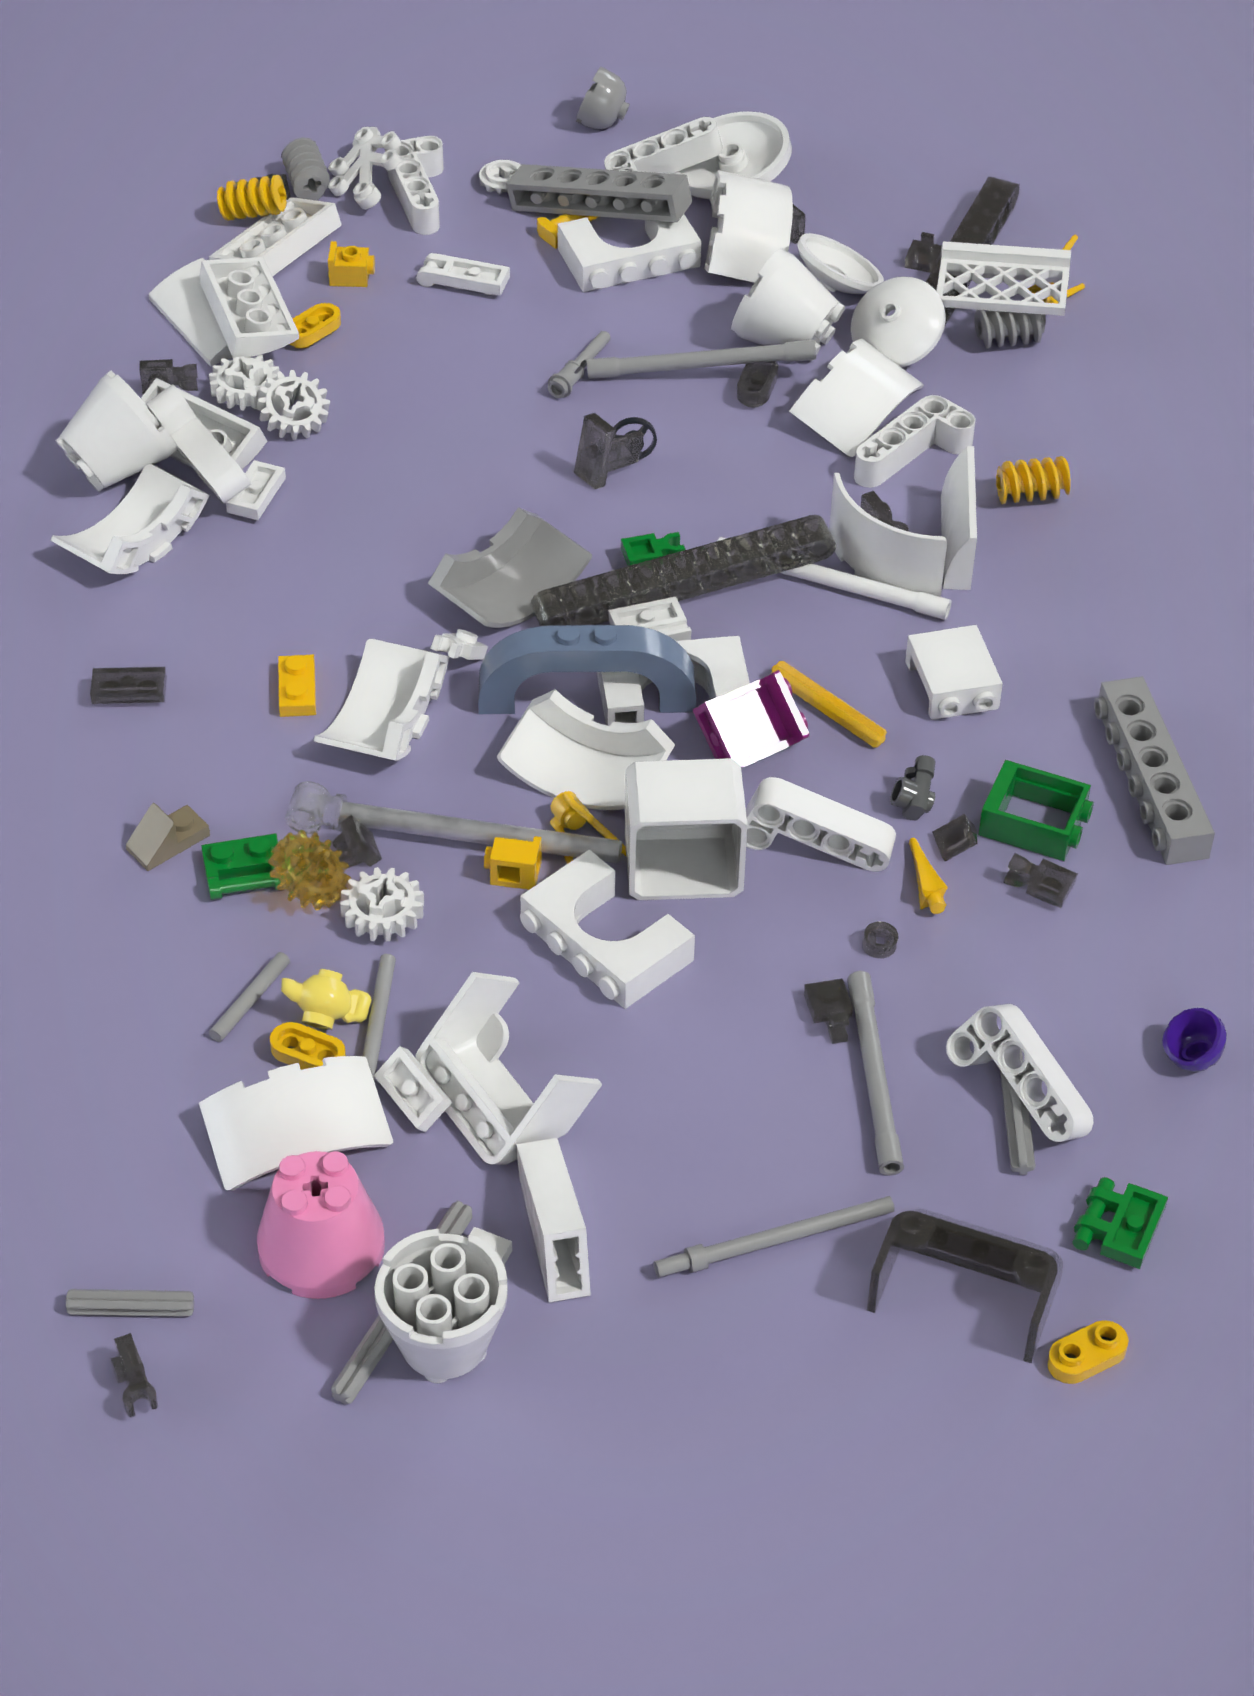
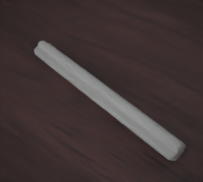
[331,1201,473,1405]

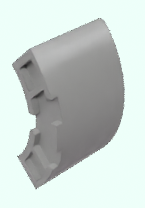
[428,507,592,628]

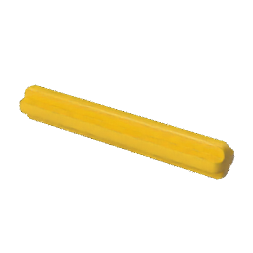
[771,661,887,748]

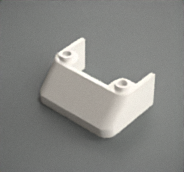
[415,972,602,1165]

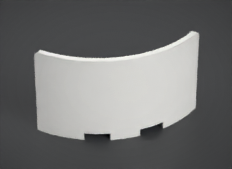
[704,170,793,283]
[789,339,924,457]
[51,464,210,574]
[829,473,947,597]
[314,639,449,761]
[497,689,675,810]
[199,1056,393,1191]

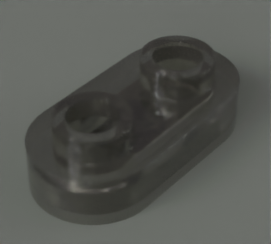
[737,361,778,407]

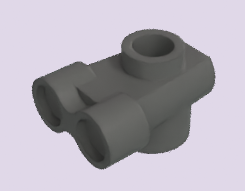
[890,755,936,821]

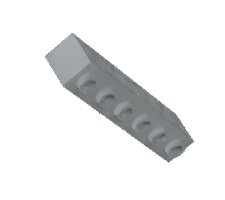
[506,164,692,222]
[1094,676,1215,865]

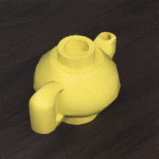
[281,969,372,1030]

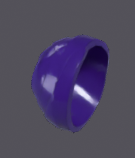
[1162,1008,1227,1071]

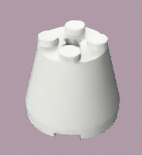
[731,248,845,362]
[55,370,178,492]
[374,1229,508,1383]

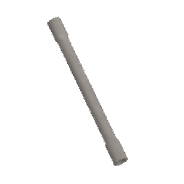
[587,340,816,379]

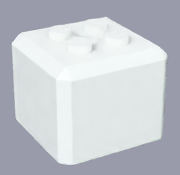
[625,758,747,900]

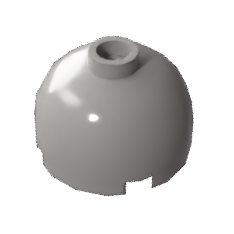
[576,67,630,129]

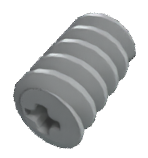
[281,137,330,201]
[974,310,1046,348]

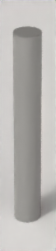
[209,952,290,1042]

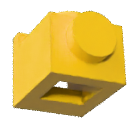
[328,241,375,287]
[484,836,542,890]

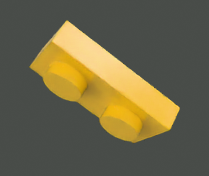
[278,654,316,717]

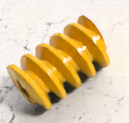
[217,175,286,221]
[996,456,1071,504]

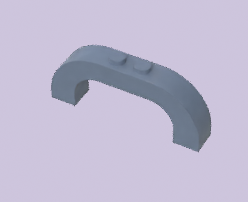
[478,625,696,714]

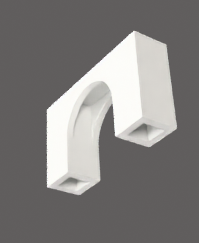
[558,214,701,293]
[597,636,750,726]
[520,850,695,1009]

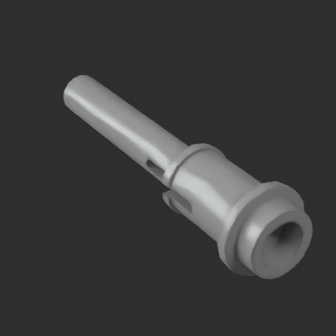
[548,331,611,398]

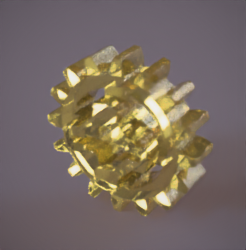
[268,830,351,910]

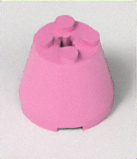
[257,1151,385,1299]

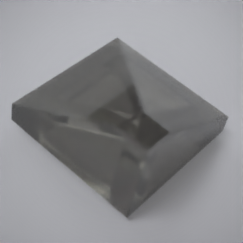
[932,814,978,861]

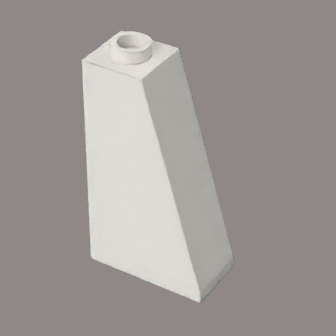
[516,1138,591,1302]

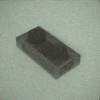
[90,667,167,704]

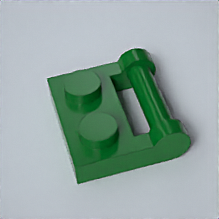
[201,833,287,900]

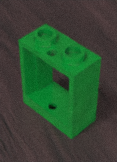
[978,760,1094,861]

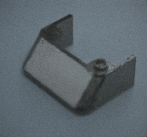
[867,1208,1063,1363]

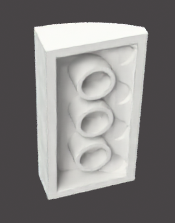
[209,197,342,276]
[199,257,299,359]
[148,258,233,366]
[141,378,267,469]
[941,446,977,590]

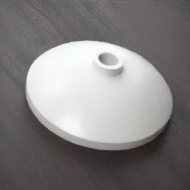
[797,233,884,294]
[851,277,945,367]

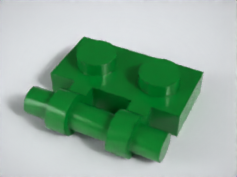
[1072,1177,1168,1269]

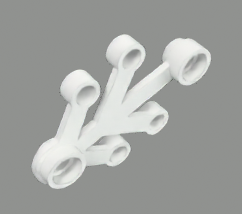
[328,127,401,210]

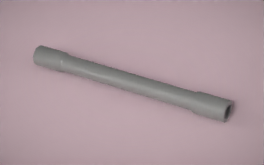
[847,971,904,1176]

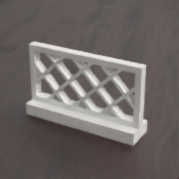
[936,241,1071,316]

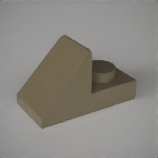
[126,803,210,871]

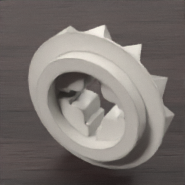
[479,160,521,195]

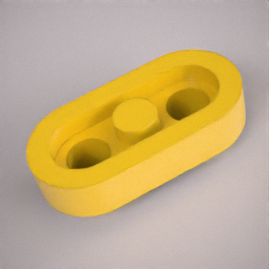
[289,303,341,349]
[270,1022,346,1070]
[1047,1320,1129,1384]

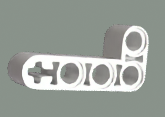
[604,117,723,174]
[387,136,444,235]
[146,384,251,504]
[854,395,976,488]
[746,777,896,872]
[946,1004,1094,1142]

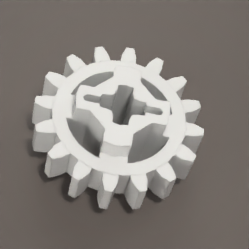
[209,355,279,410]
[257,370,330,440]
[340,867,424,942]

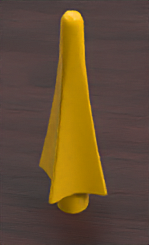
[909,837,948,914]

